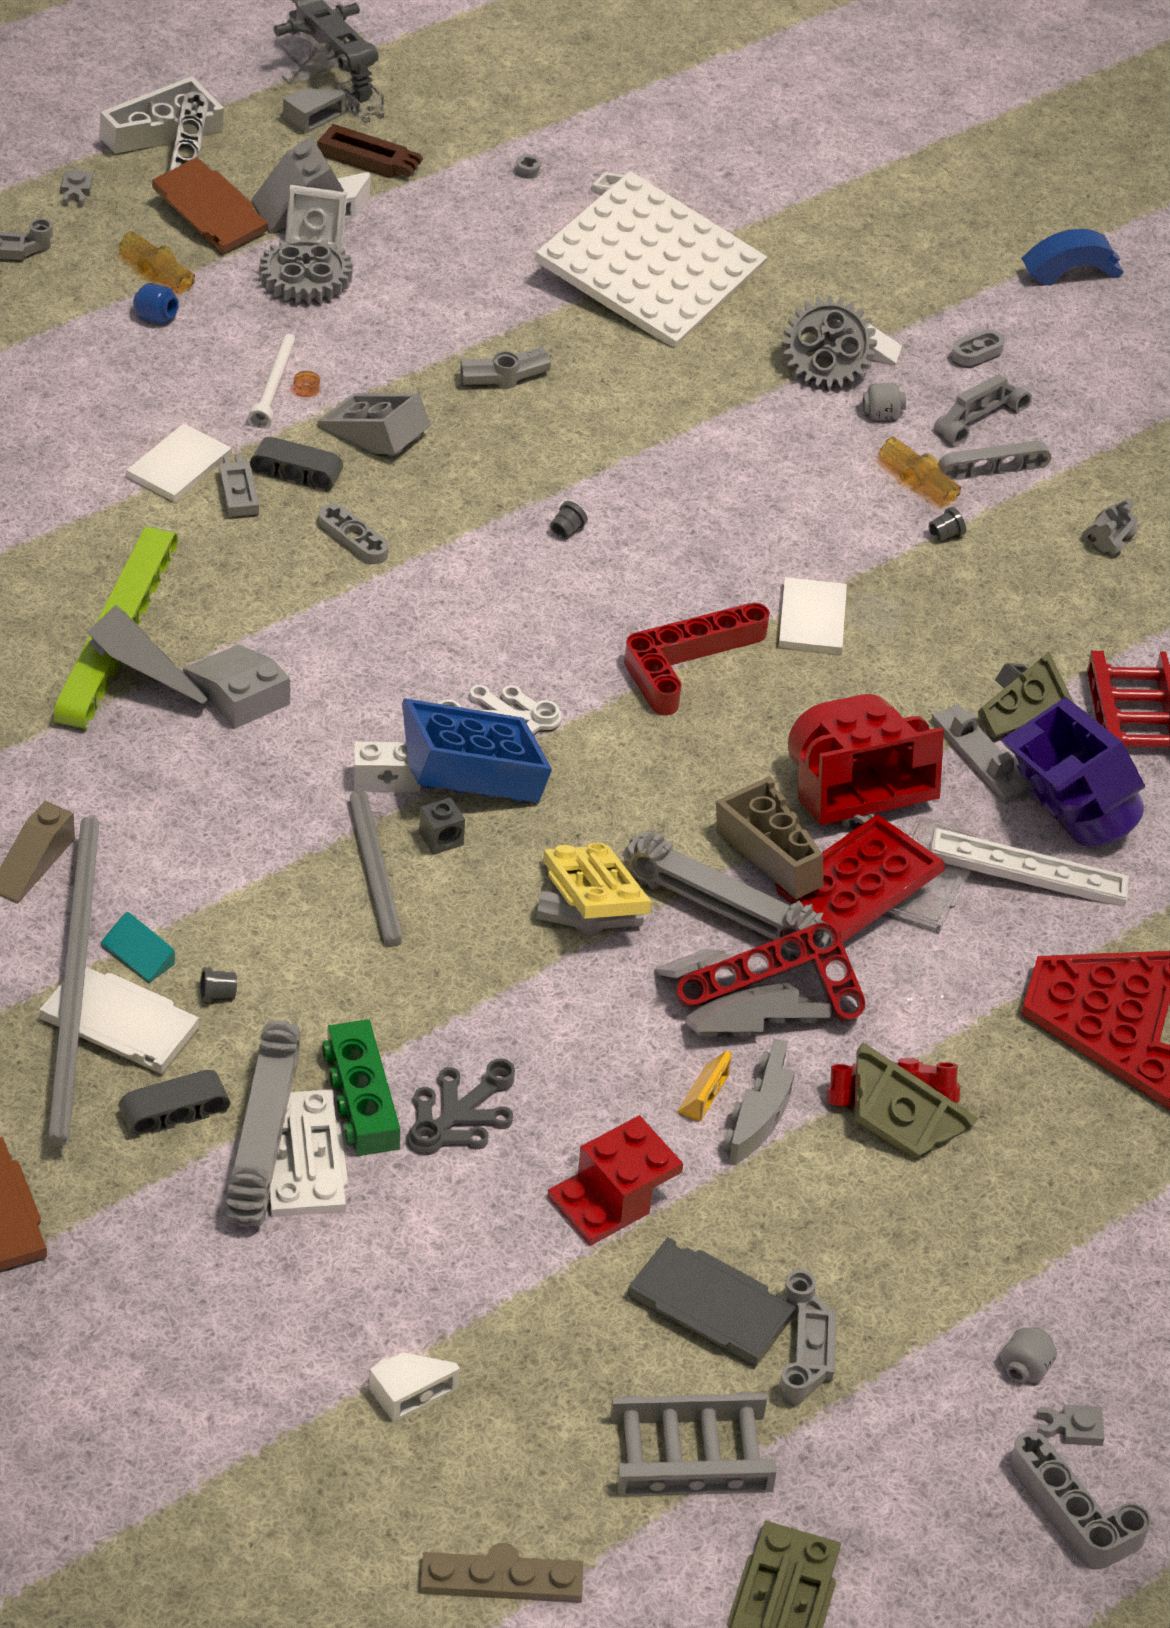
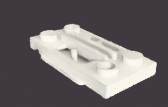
[39,967,200,1074]
[269,1089,348,1217]

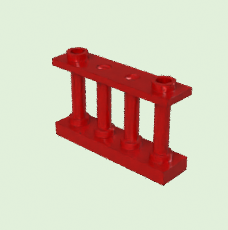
[1086,651,1170,748]

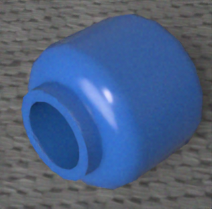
[133,283,179,324]

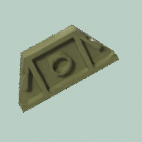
[855,1042,978,1159]

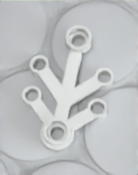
[437,685,562,734]

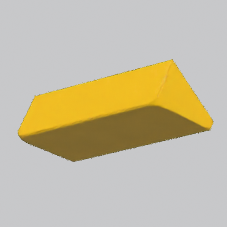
[677,1051,732,1122]

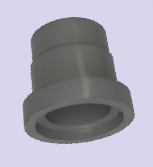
[550,501,588,539]
[928,507,966,543]
[200,967,237,1003]

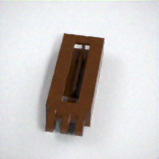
[317,124,423,178]

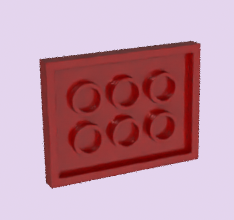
[775,814,945,943]

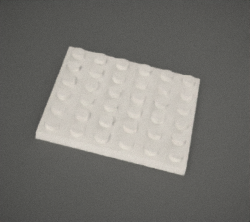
[534,171,767,348]

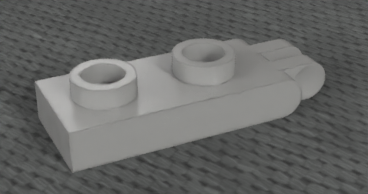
[218,454,259,517]

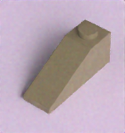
[0,801,75,904]

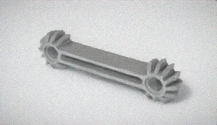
[622,830,830,959]
[226,1020,301,1227]

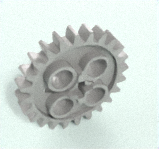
[259,236,353,304]
[782,295,877,390]

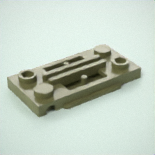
[727,1520,841,1628]

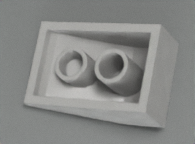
[252,136,344,234]
[317,394,431,457]
[183,644,290,729]

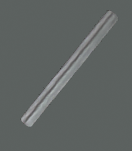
[349,790,403,947]

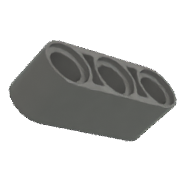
[250,437,343,491]
[118,1070,230,1138]

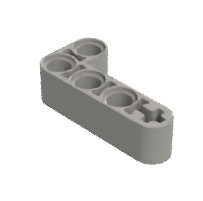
[1010,1431,1151,1569]

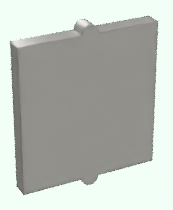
[654,949,728,978]

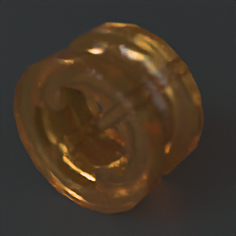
[294,371,320,397]

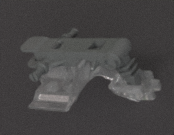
[264,0,384,123]

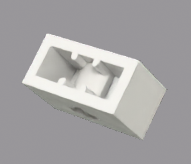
[354,741,421,792]

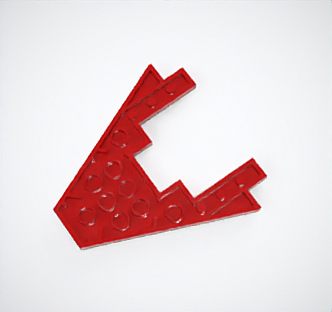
[1021,951,1170,1110]

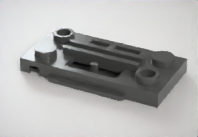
[627,1237,796,1367]

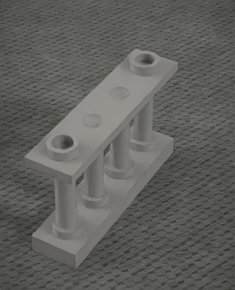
[610,1392,777,1497]

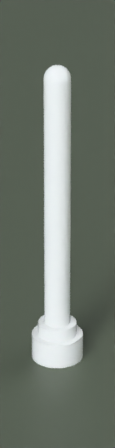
[247,334,295,428]

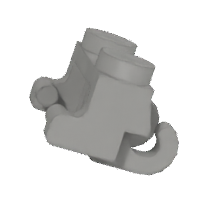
[1082,498,1139,556]

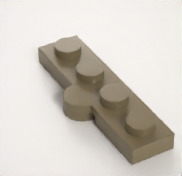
[420,1543,583,1603]

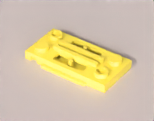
[543,843,651,919]

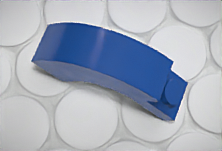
[1021,229,1124,286]

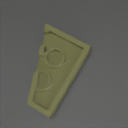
[978,651,1074,740]

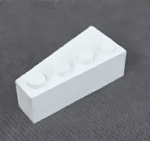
[99,76,224,154]

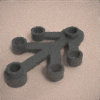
[408,1058,515,1153]

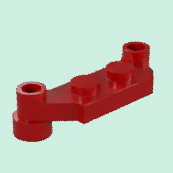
[826,1058,961,1106]

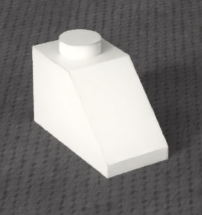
[369,1352,460,1422]

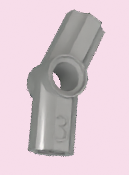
[460,346,551,389]
[536,890,644,936]

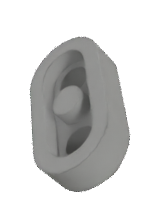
[952,330,1005,366]

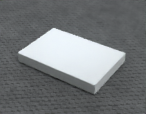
[126,423,232,503]
[778,577,847,655]

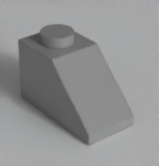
[283,88,346,134]

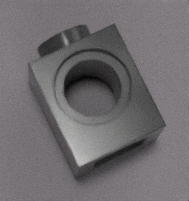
[419,797,465,855]

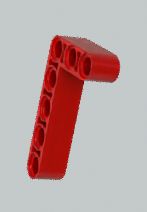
[624,602,770,715]
[676,922,866,1022]

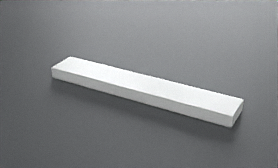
[930,828,1129,906]

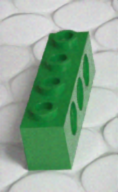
[322,1019,401,1156]

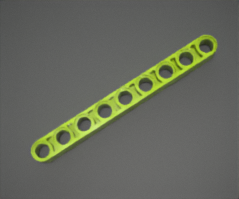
[54,526,178,730]

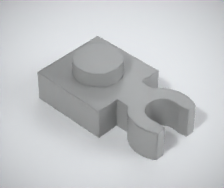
[61,170,93,208]
[1036,1404,1104,1446]

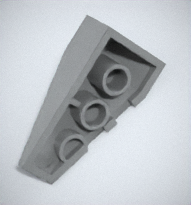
[87,605,209,705]

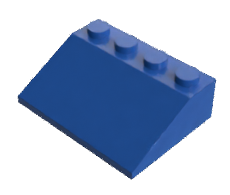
[402,698,552,803]

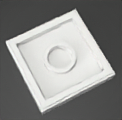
[285,185,347,249]

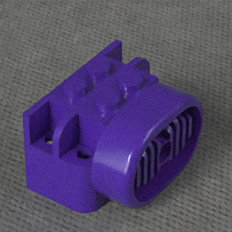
[1001,697,1145,847]

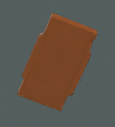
[152,157,268,254]
[0,1136,47,1271]

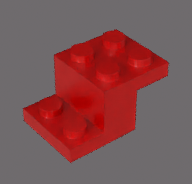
[547,1115,684,1246]

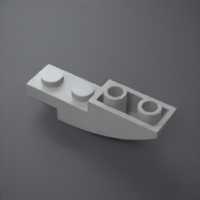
[685,983,831,1037]
[724,1039,795,1165]

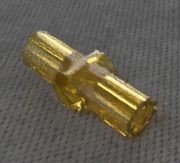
[119,231,195,294]
[878,436,961,506]

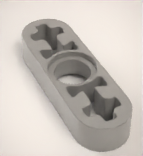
[319,504,388,564]

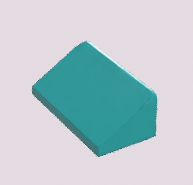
[101,911,175,983]

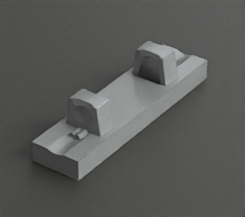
[931,704,1032,804]

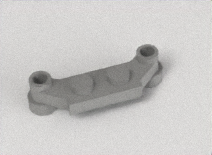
[0,218,53,260]
[934,374,1032,447]
[780,1270,836,1405]

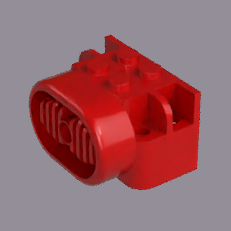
[788,694,944,825]

